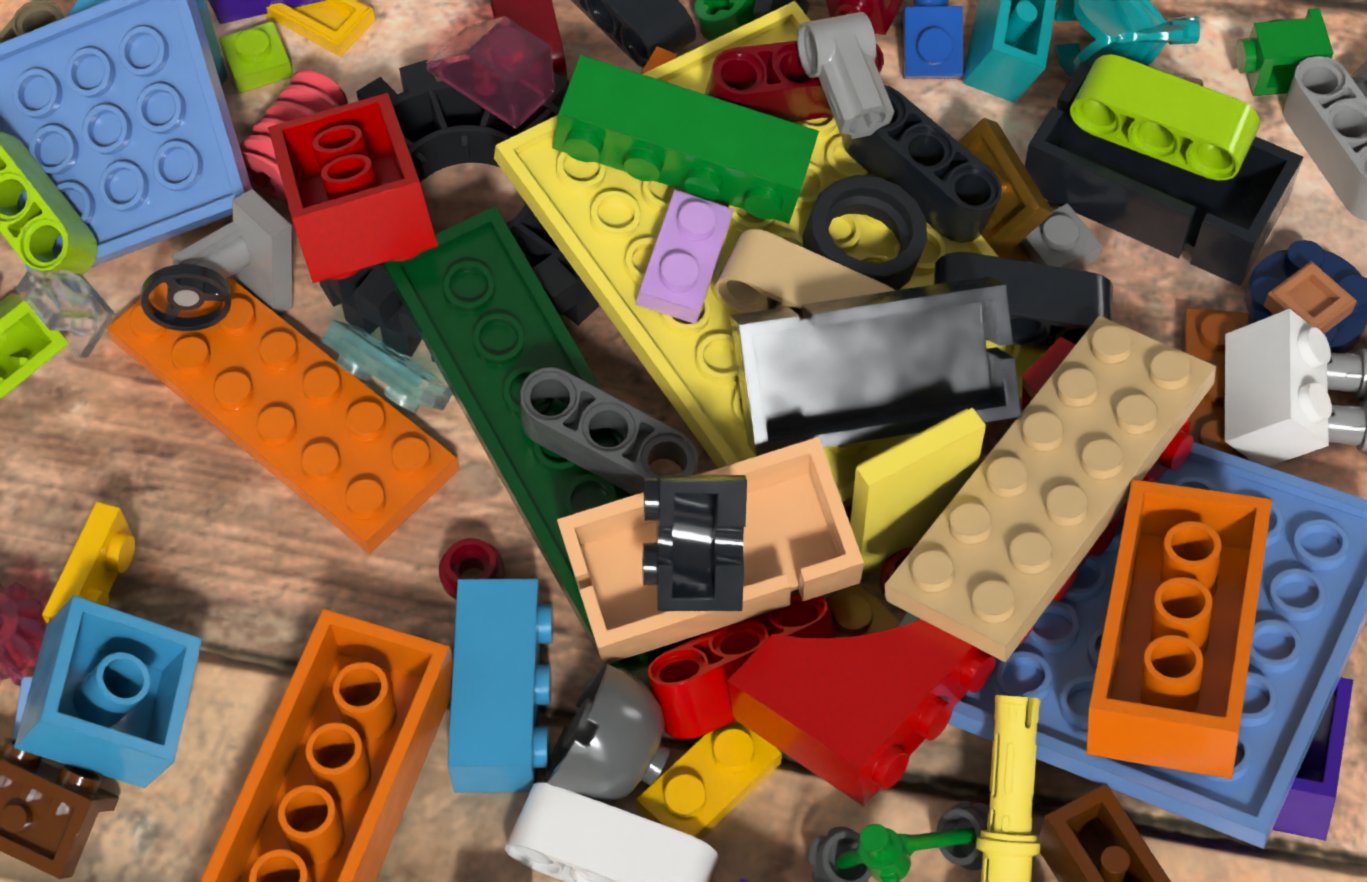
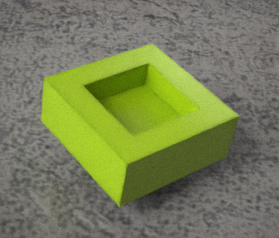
[219,21,293,94]

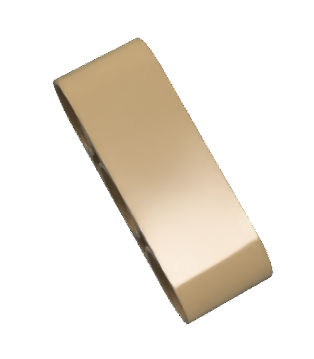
[715,229,895,318]

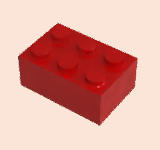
[268,93,438,283]

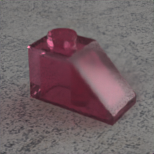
[426,16,555,129]

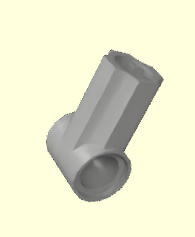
[797,12,895,139]

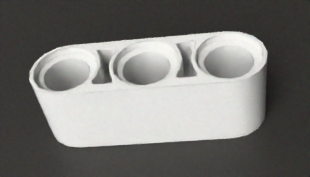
[505,782,719,882]

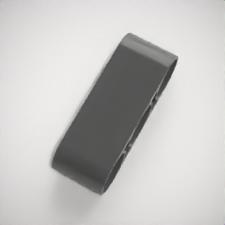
[520,367,698,495]

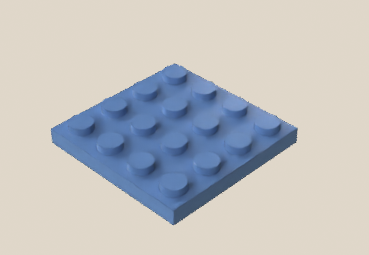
[0,0,252,286]

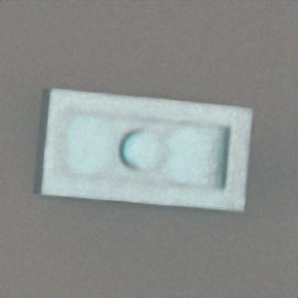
[321,320,453,412]

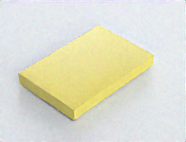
[850,407,986,580]

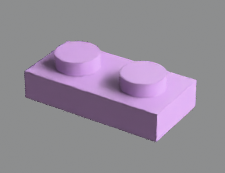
[635,190,734,324]

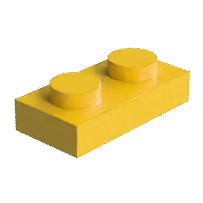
[42,502,135,624]
[636,720,782,840]

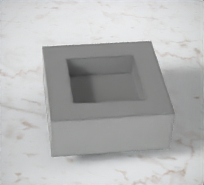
[1020,203,1103,270]

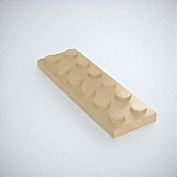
[885,316,1216,663]

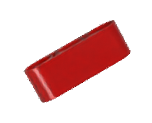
[648,594,836,739]

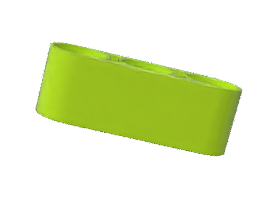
[1070,54,1260,180]
[0,131,98,277]

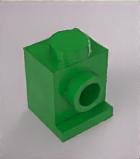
[1235,8,1334,96]

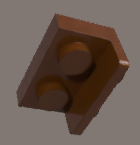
[0,738,119,879]

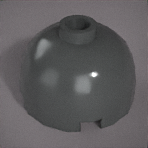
[543,662,670,804]

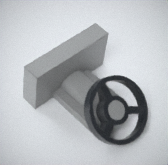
[141,189,293,331]

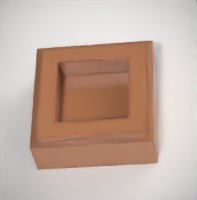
[1263,261,1357,334]

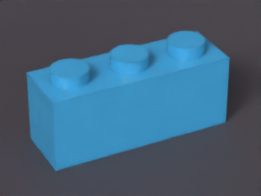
[448,579,554,793]

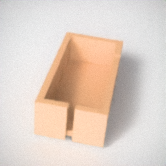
[557,437,864,664]

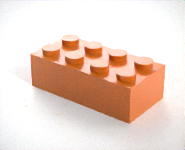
[1086,479,1272,779]

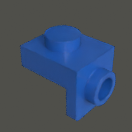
[901,0,963,79]

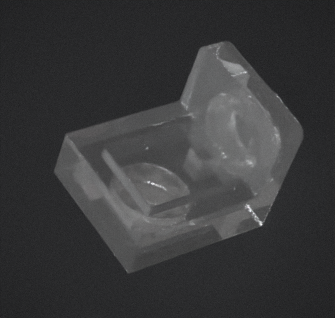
[16,270,116,358]

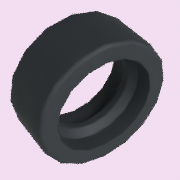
[802,175,928,290]

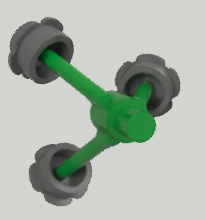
[808,801,989,882]

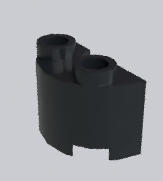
[642,475,747,611]

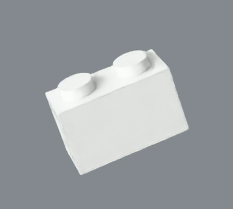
[1225,309,1332,467]

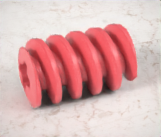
[239,69,348,201]

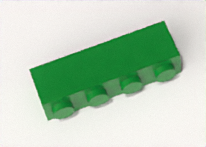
[552,55,819,224]

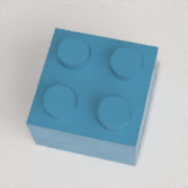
[14,595,202,788]

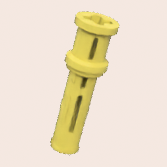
[976,695,1041,882]

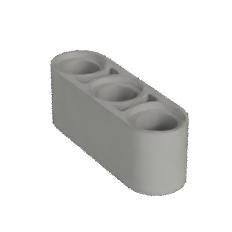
[1283,56,1367,221]

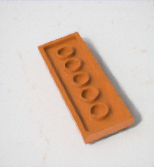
[106,277,459,554]

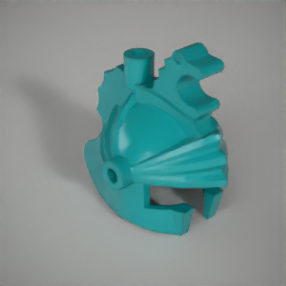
[1054,0,1200,77]

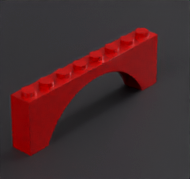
[727,337,1194,807]

